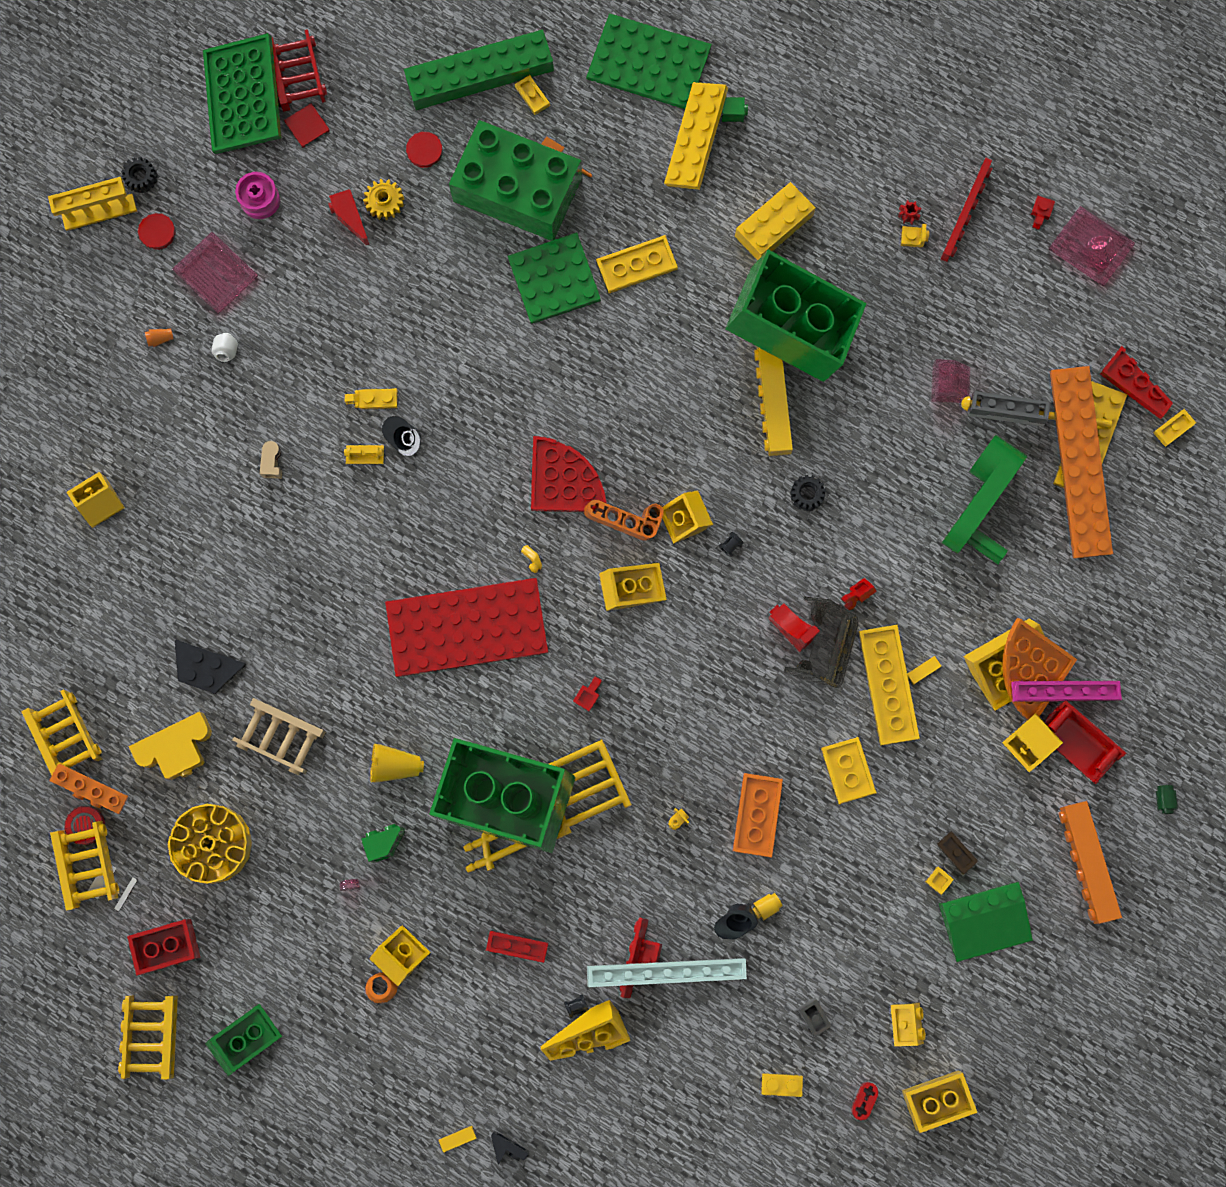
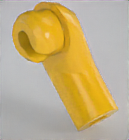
[521,545,542,573]

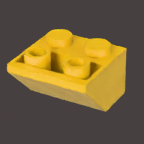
[67,472,125,528]
[1002,713,1063,772]

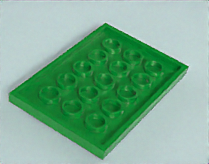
[586,13,712,109]
[203,33,282,154]

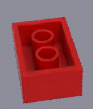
[127,919,201,976]

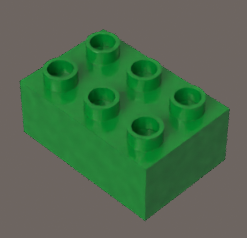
[449,120,582,241]
[725,249,867,382]
[429,738,576,853]

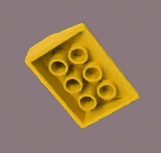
[963,619,1045,711]

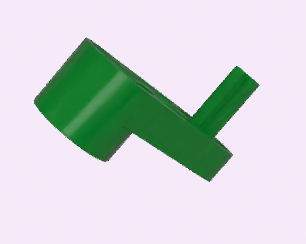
[942,435,1027,564]

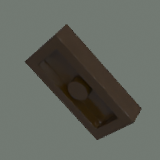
[936,831,978,874]

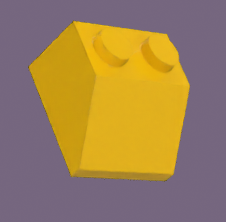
[662,491,713,544]
[369,925,431,986]

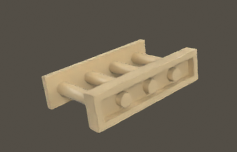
[233,698,326,775]

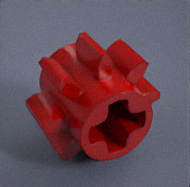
[898,200,922,225]

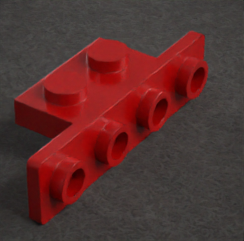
[620,917,662,999]

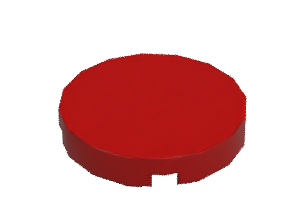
[406,132,443,168]
[138,213,176,250]

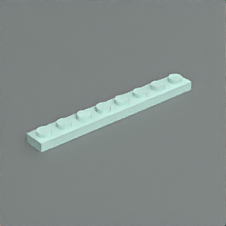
[587,958,747,987]

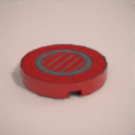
[64,806,105,845]

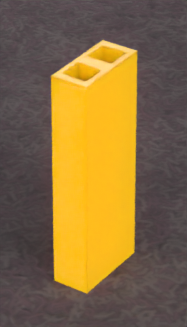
[907,656,941,685]
[439,1126,476,1152]

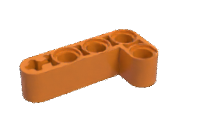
[584,500,664,541]

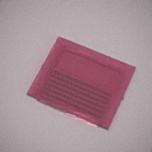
[1049,206,1135,287]
[172,232,258,314]

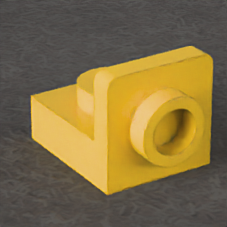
[901,224,929,248]

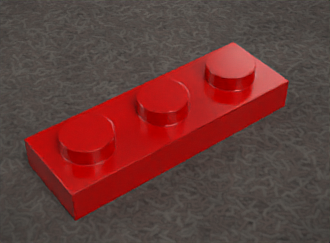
[486,931,549,963]

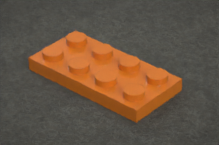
[732,773,783,858]

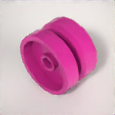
[235,172,280,219]

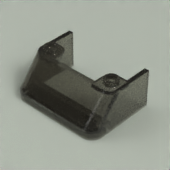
[784,596,859,688]

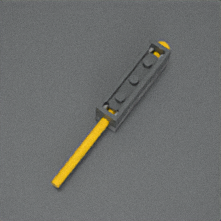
[961,391,1112,428]

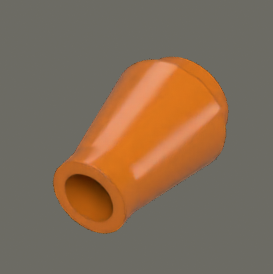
[145,328,174,348]

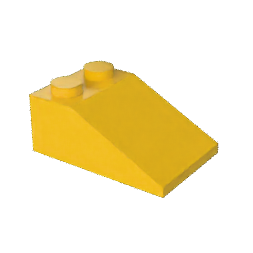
[599,563,667,611]

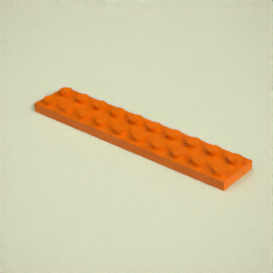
[1050,366,1113,559]

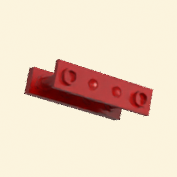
[272,29,328,112]

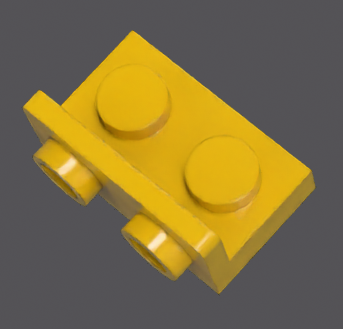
[891,1003,926,1046]

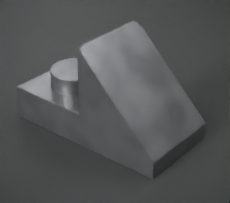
[798,997,831,1037]

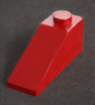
[328,189,369,245]

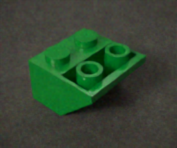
[361,824,405,863]

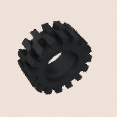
[121,157,158,193]
[790,475,826,511]

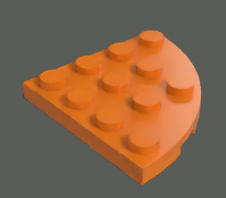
[1003,618,1077,720]

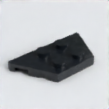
[175,640,246,694]

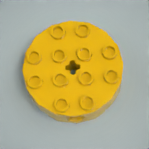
[168,804,252,884]

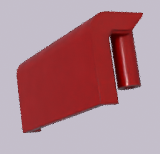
[1044,700,1126,784]

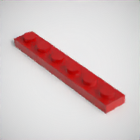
[941,158,993,262]

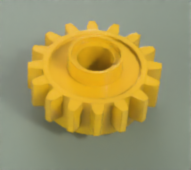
[363,179,404,220]

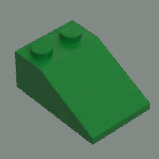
[205,1004,282,1076]

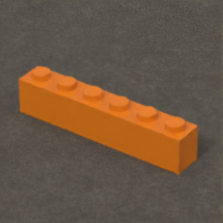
[1059,801,1122,924]

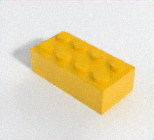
[735,182,816,260]

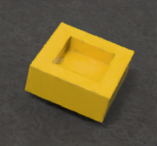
[925,866,954,895]

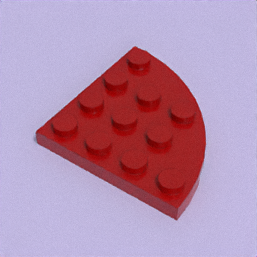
[531,436,606,513]

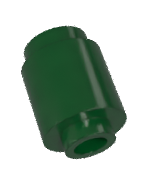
[1156,785,1178,814]

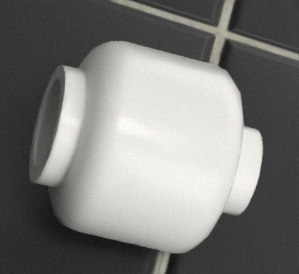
[212,333,238,362]

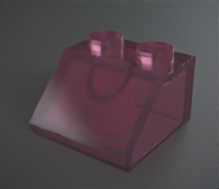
[931,359,970,403]

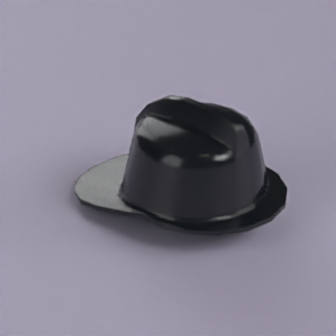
[382,416,421,456]
[714,903,758,940]

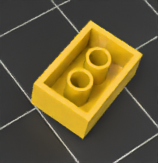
[902,1071,977,1133]

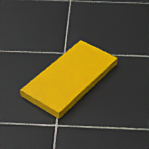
[596,235,678,293]

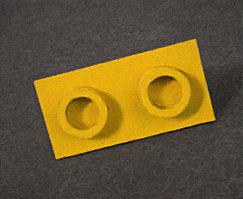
[344,445,384,464]
[668,808,689,830]

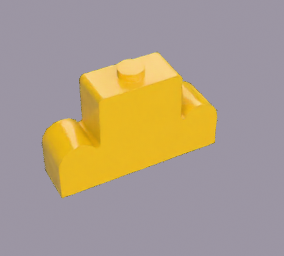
[129,711,212,780]

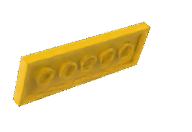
[664,82,728,190]
[1053,381,1127,488]
[858,625,920,746]

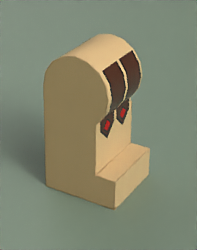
[260,441,282,479]

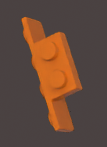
[49,764,128,814]

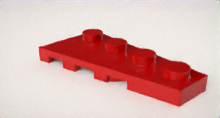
[1100,346,1173,419]

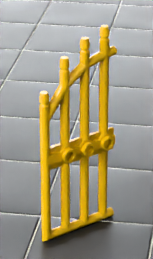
[463,740,632,872]

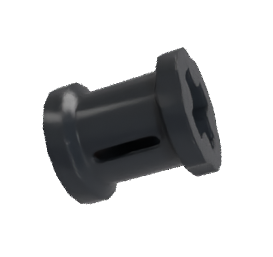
[718,532,744,557]
[564,994,589,1019]

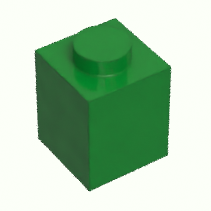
[722,97,748,122]

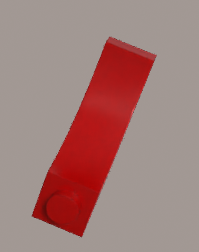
[769,604,820,652]

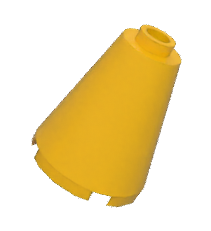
[370,744,424,783]

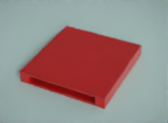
[284,103,330,148]

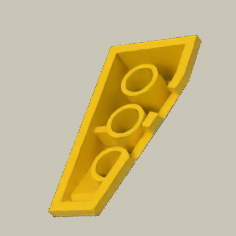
[541,1000,630,1061]

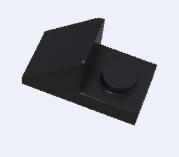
[491,1130,529,1165]

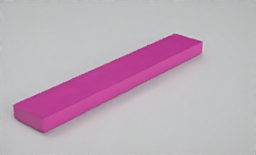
[1011,681,1122,702]

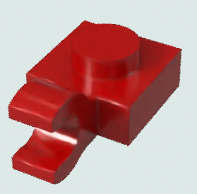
[1031,196,1055,230]
[841,578,877,610]
[573,677,602,712]

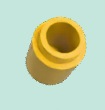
[752,893,783,921]

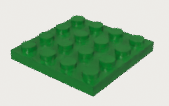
[508,233,601,324]

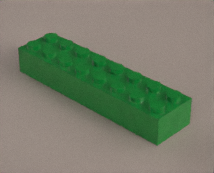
[404,29,554,110]

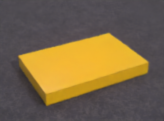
[821,737,876,804]

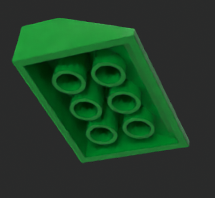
[939,882,1033,962]

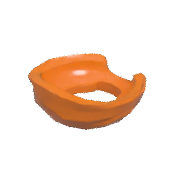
[365,972,398,1003]

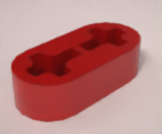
[851,1082,878,1121]

